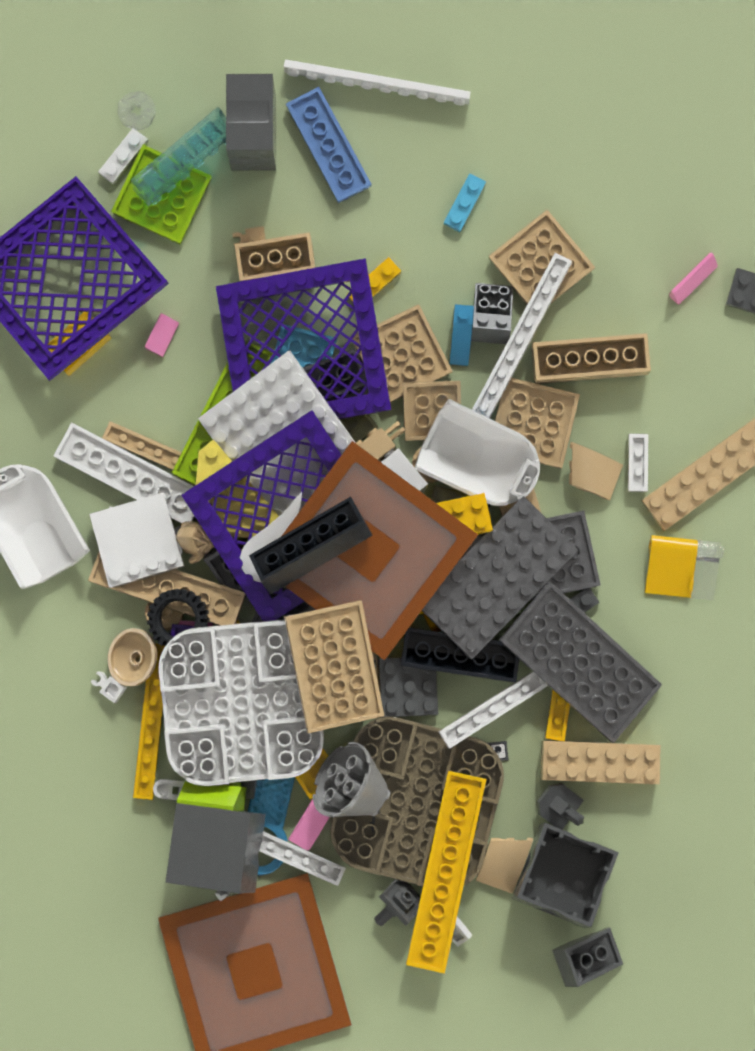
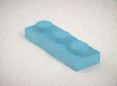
[443,173,486,232]

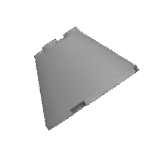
[313,742,390,817]

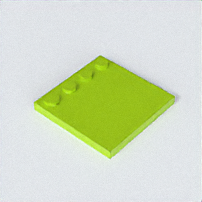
[111,144,212,245]

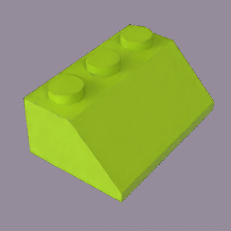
[177,780,247,811]

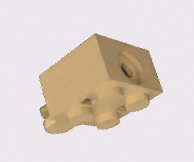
[356,421,406,462]

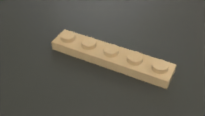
[102,421,182,470]

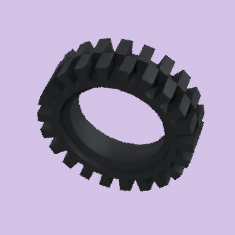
[147,589,210,646]

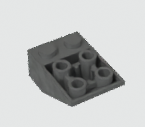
[471,283,513,345]

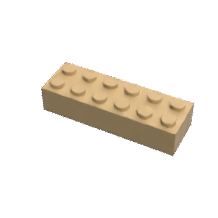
[531,333,651,384]
[541,741,661,784]

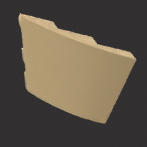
[569,442,623,500]
[476,838,533,894]

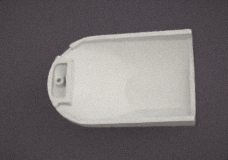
[415,399,540,506]
[0,464,90,589]

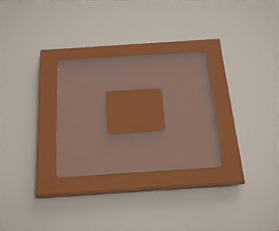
[282,441,478,660]
[158,873,352,1051]

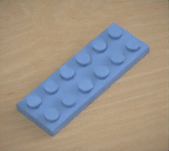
[286,87,372,203]

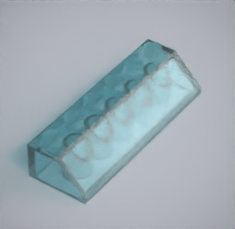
[131,107,226,206]

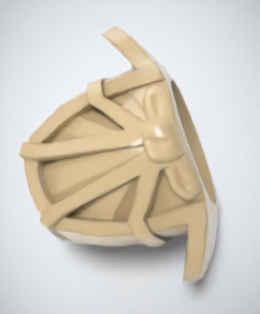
[176,521,214,564]

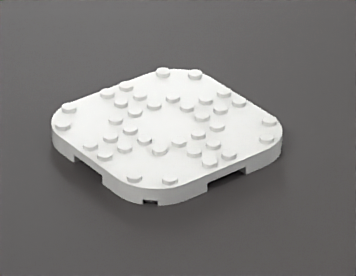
[159,620,324,786]

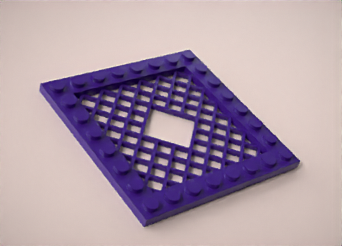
[0,176,169,381]
[216,258,392,420]
[181,410,341,621]

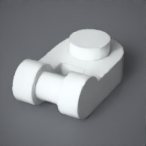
[153,779,185,800]

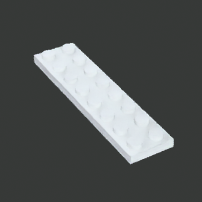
[53,422,195,523]

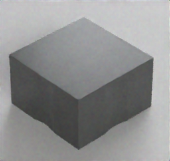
[226,74,276,171]
[165,803,266,894]
[512,823,619,928]

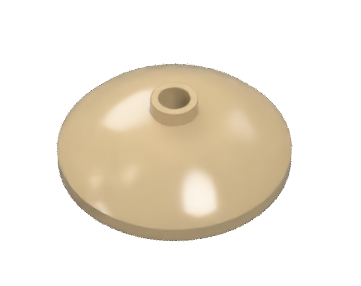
[108,628,157,687]

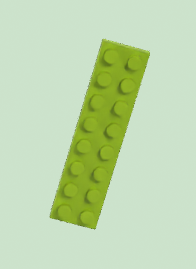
[172,340,273,485]

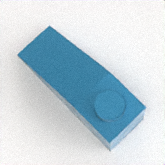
[449,304,474,366]

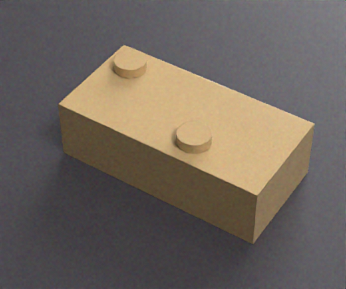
[235,232,316,281]

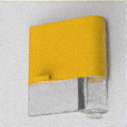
[645,535,724,600]

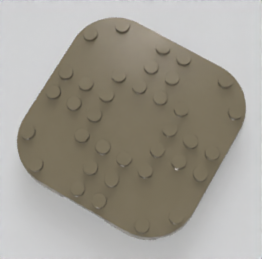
[331,717,504,887]

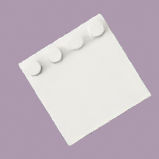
[89,493,185,588]

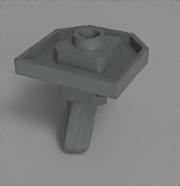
[537,783,584,829]
[374,879,420,926]

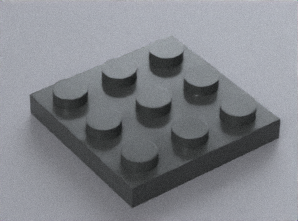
[378,658,438,717]

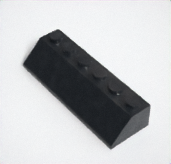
[249,497,373,595]
[401,628,520,683]

